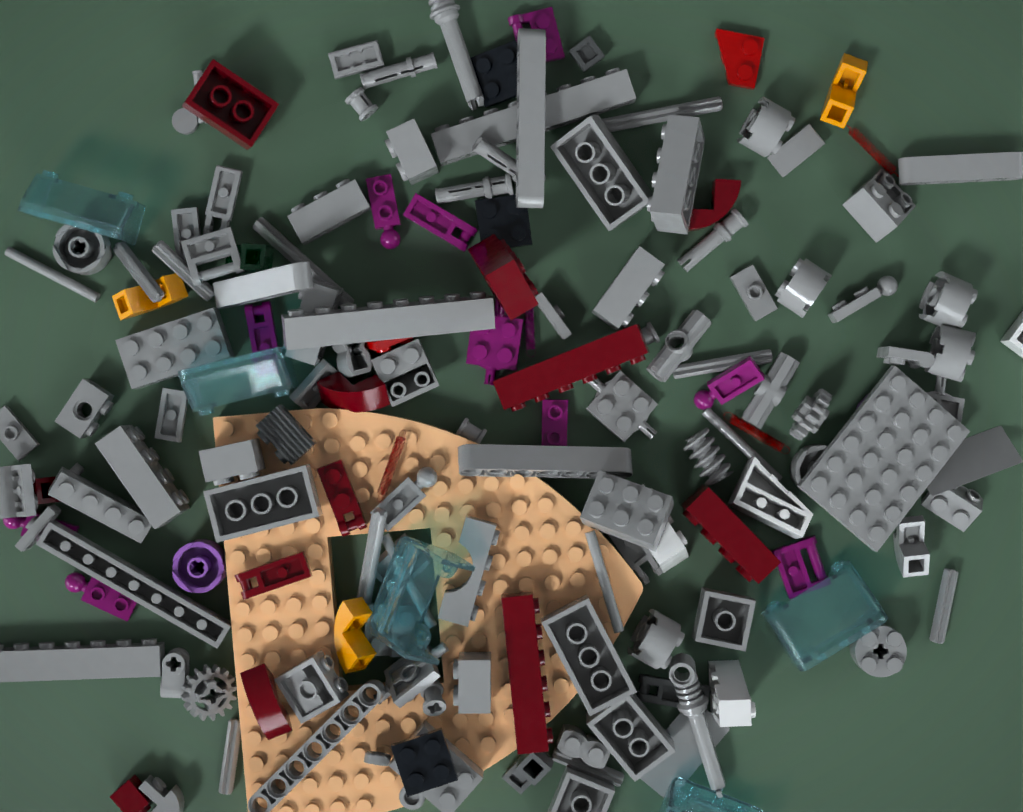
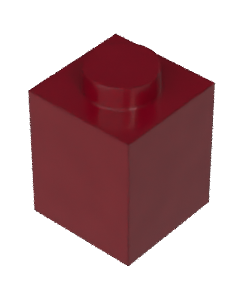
[110,774,152,812]

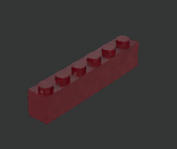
[493,324,649,412]
[501,591,553,755]

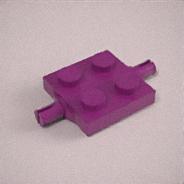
[466,298,524,385]

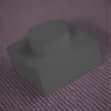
[569,35,605,73]

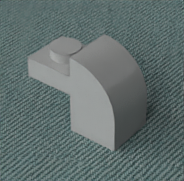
[893,515,930,578]
[138,774,185,812]

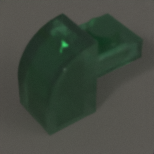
[225,243,274,273]

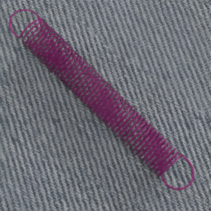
[524,307,536,357]

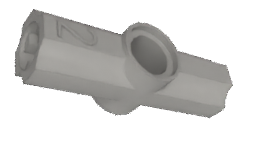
[646,310,712,382]
[741,352,800,429]

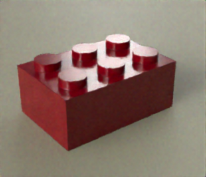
[182,59,279,150]

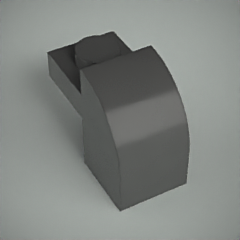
[502,752,554,794]

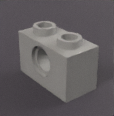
[54,379,115,439]

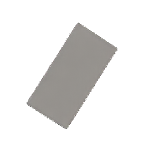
[927,426,1023,496]
[640,710,730,801]

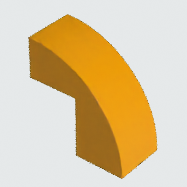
[820,53,868,129]
[112,273,188,320]
[334,597,377,674]

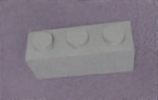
[287,179,371,245]

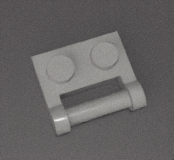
[181,227,245,287]
[876,346,935,369]

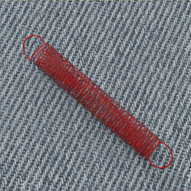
[846,124,899,177]
[723,412,790,454]
[377,429,406,502]

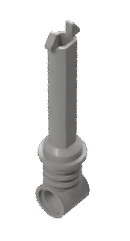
[428,0,484,111]
[669,653,725,798]

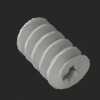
[683,428,734,486]

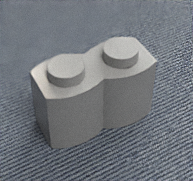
[332,342,372,378]
[556,724,611,768]

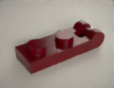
[317,459,368,537]
[235,551,312,600]

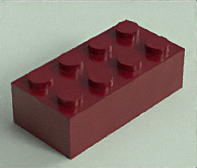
[468,234,539,320]
[681,484,781,584]

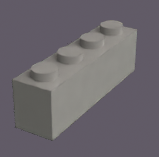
[48,467,152,543]

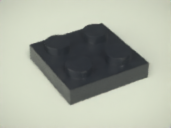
[470,40,517,108]
[475,195,532,248]
[391,728,458,797]

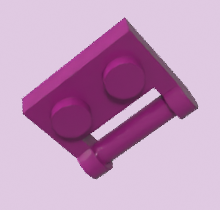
[508,7,565,63]
[771,535,832,599]

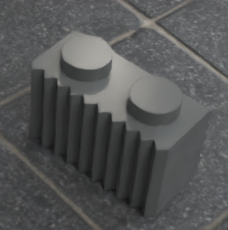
[256,404,317,465]

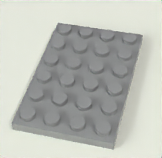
[797,365,970,552]

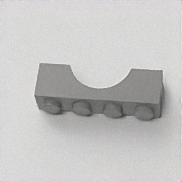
[438,515,500,627]

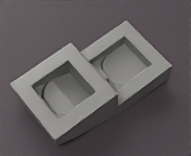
[767,124,826,177]

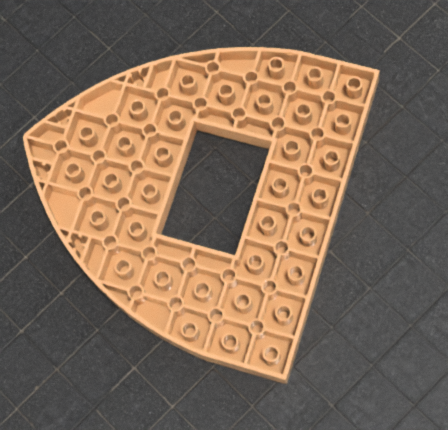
[213,408,643,812]

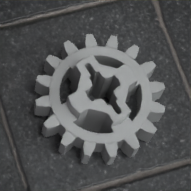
[789,388,832,440]
[180,664,237,721]

